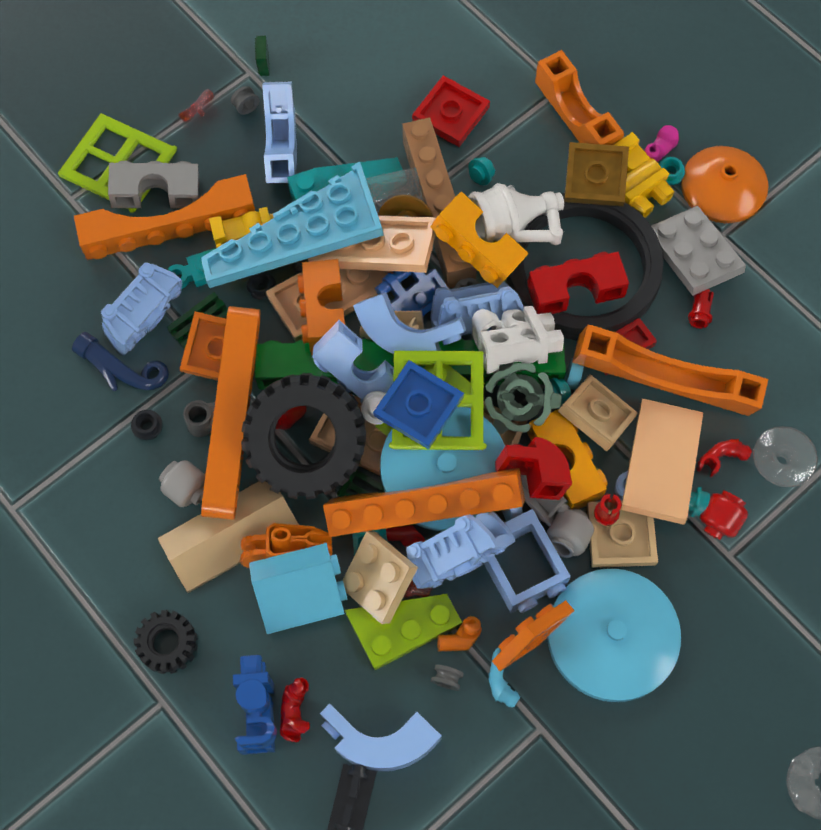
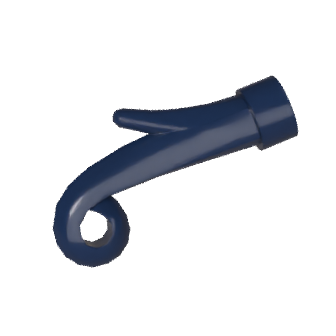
[72,331,169,391]

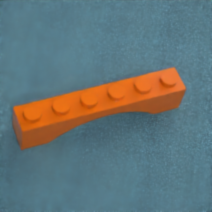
[74,174,255,260]
[572,324,768,416]
[323,468,525,537]

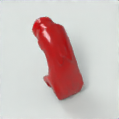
[696,439,752,477]
[280,677,310,742]

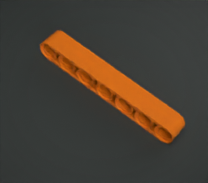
[201,306,261,520]

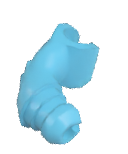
[488,647,520,707]

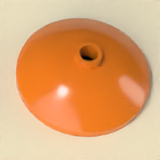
[681,146,768,223]

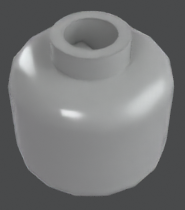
[159,460,205,507]
[547,509,594,558]

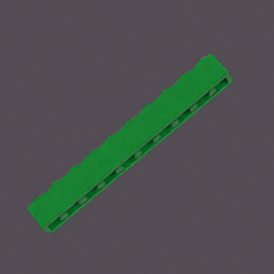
[255,338,566,390]

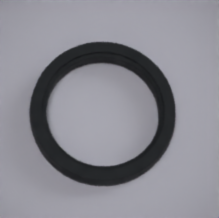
[506,193,663,340]

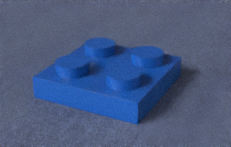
[373,360,464,450]

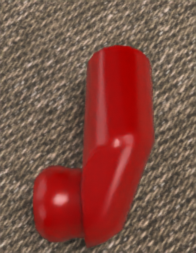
[386,525,426,549]

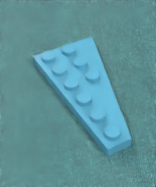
[201,162,384,288]

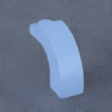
[262,81,297,183]
[353,292,466,354]
[320,703,442,771]

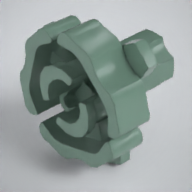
[484,363,561,434]

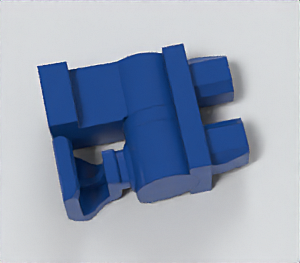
[233,655,277,755]

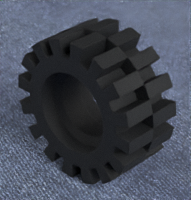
[134,610,198,674]

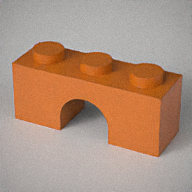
[297,259,345,355]

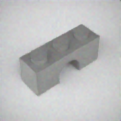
[108,161,200,208]

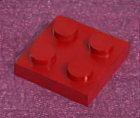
[412,75,490,147]

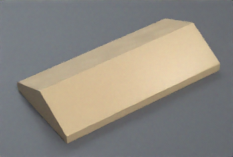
[158,481,299,593]

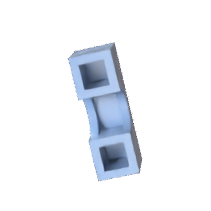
[312,320,394,403]

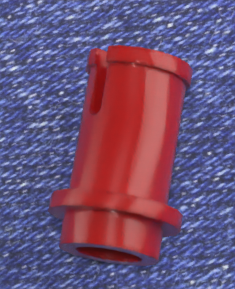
[688,289,714,329]
[594,494,622,526]

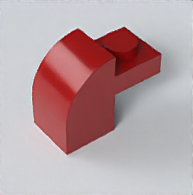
[495,437,572,500]

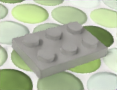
[651,206,746,296]

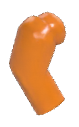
[437,616,482,652]

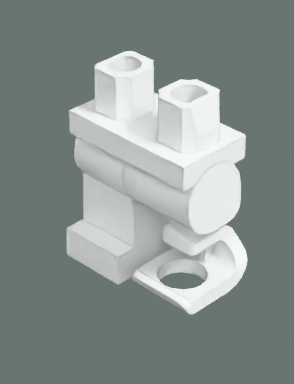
[472,306,564,374]

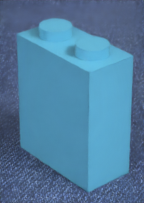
[249,543,348,634]

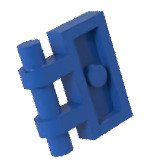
[375,269,449,316]

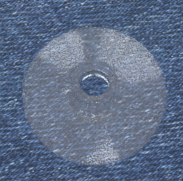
[753,426,818,487]

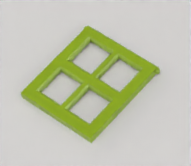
[58,113,177,213]
[389,351,487,450]

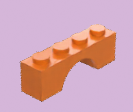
[535,50,624,145]

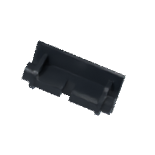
[327,764,377,830]

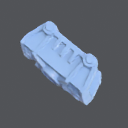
[101,262,182,356]
[430,281,524,336]
[406,512,515,589]

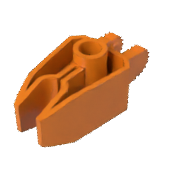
[240,523,332,568]

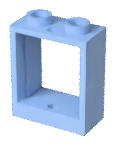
[484,509,571,613]

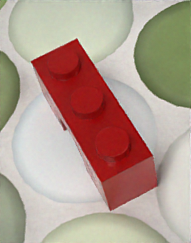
[527,252,629,314]

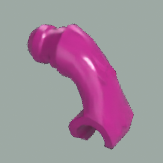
[644,125,679,162]

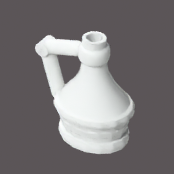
[468,183,564,245]

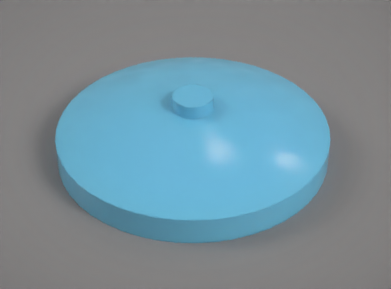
[380,407,505,531]
[547,569,681,702]

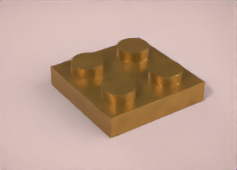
[564,142,629,206]

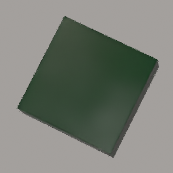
[255,36,270,76]

